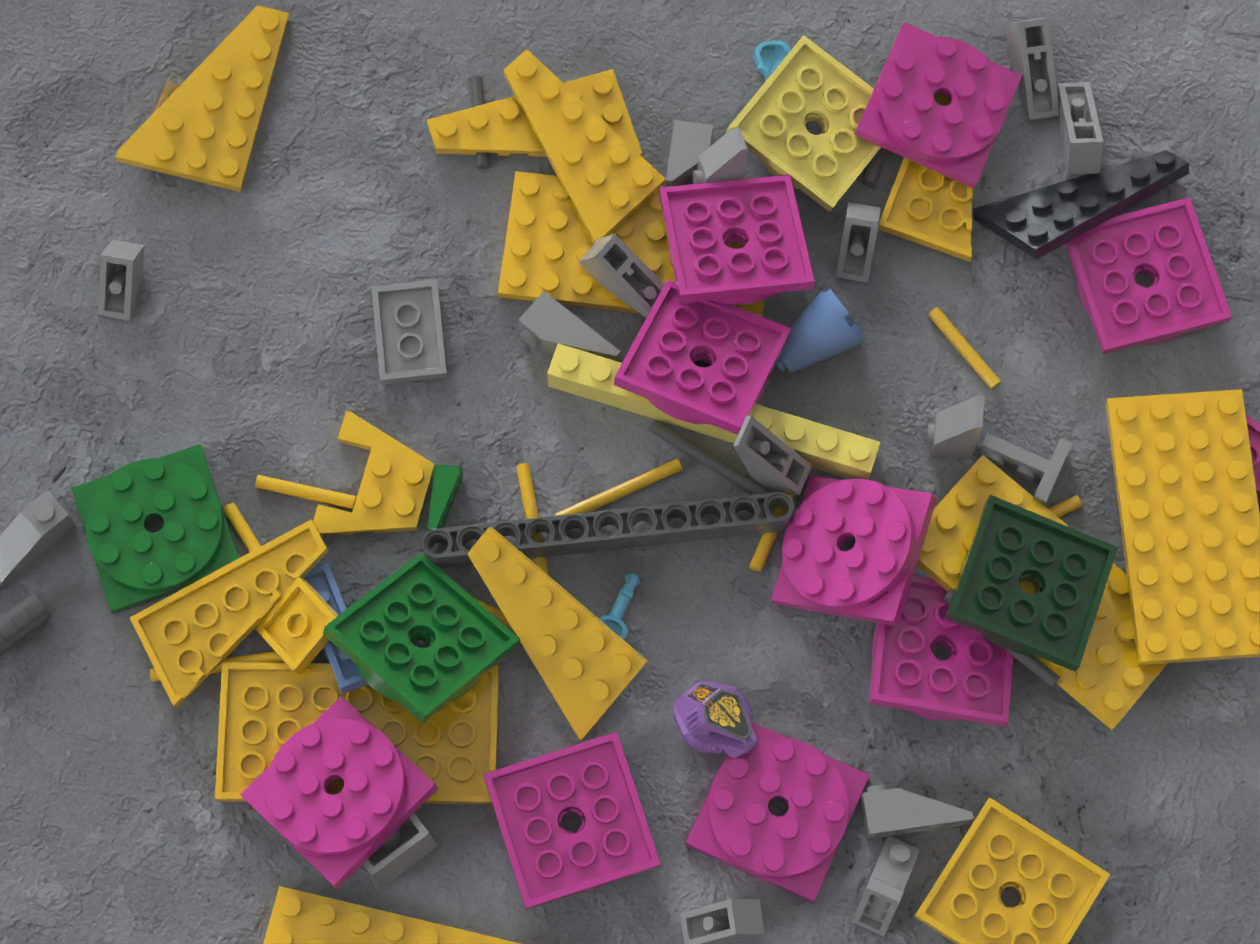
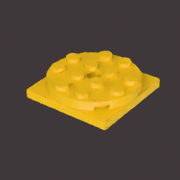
[914,797,1110,944]

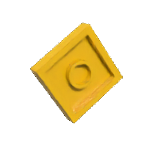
[255,577,339,674]

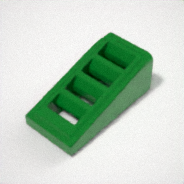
[428,464,463,532]

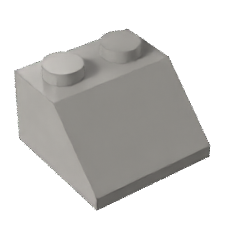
[363,813,438,889]

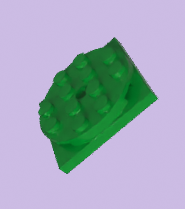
[71,444,239,614]
[323,552,520,724]

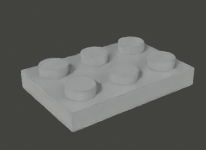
[371,280,447,385]

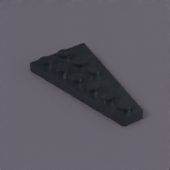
[973,150,1189,260]

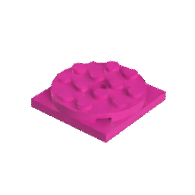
[854,22,1022,189]
[659,175,815,305]
[1065,197,1232,354]
[613,279,791,435]
[771,476,937,626]
[868,576,1014,727]
[240,696,438,890]
[685,721,870,903]
[483,732,661,910]

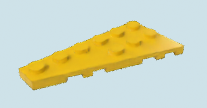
[504,49,666,244]
[427,69,643,157]
[878,93,973,262]
[130,519,329,709]
[467,527,648,741]

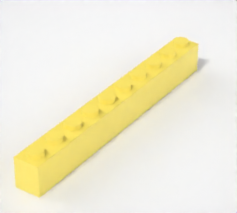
[547,343,880,480]

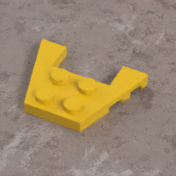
[313,411,435,537]

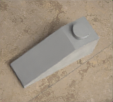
[1005,18,1060,120]
[1057,82,1104,175]
[579,234,664,318]
[518,291,621,362]
[926,395,985,459]
[733,415,812,495]
[0,490,76,588]
[860,784,974,840]

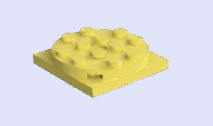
[726,35,881,212]

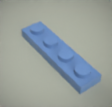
[303,563,369,694]

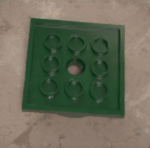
[945,495,1118,672]

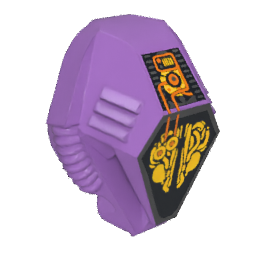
[674,681,758,758]

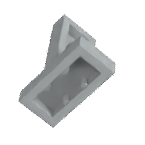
[978,433,1073,506]
[851,835,920,936]

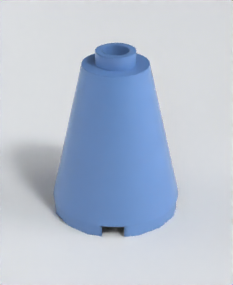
[776,287,866,374]

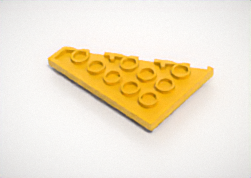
[115,5,289,192]

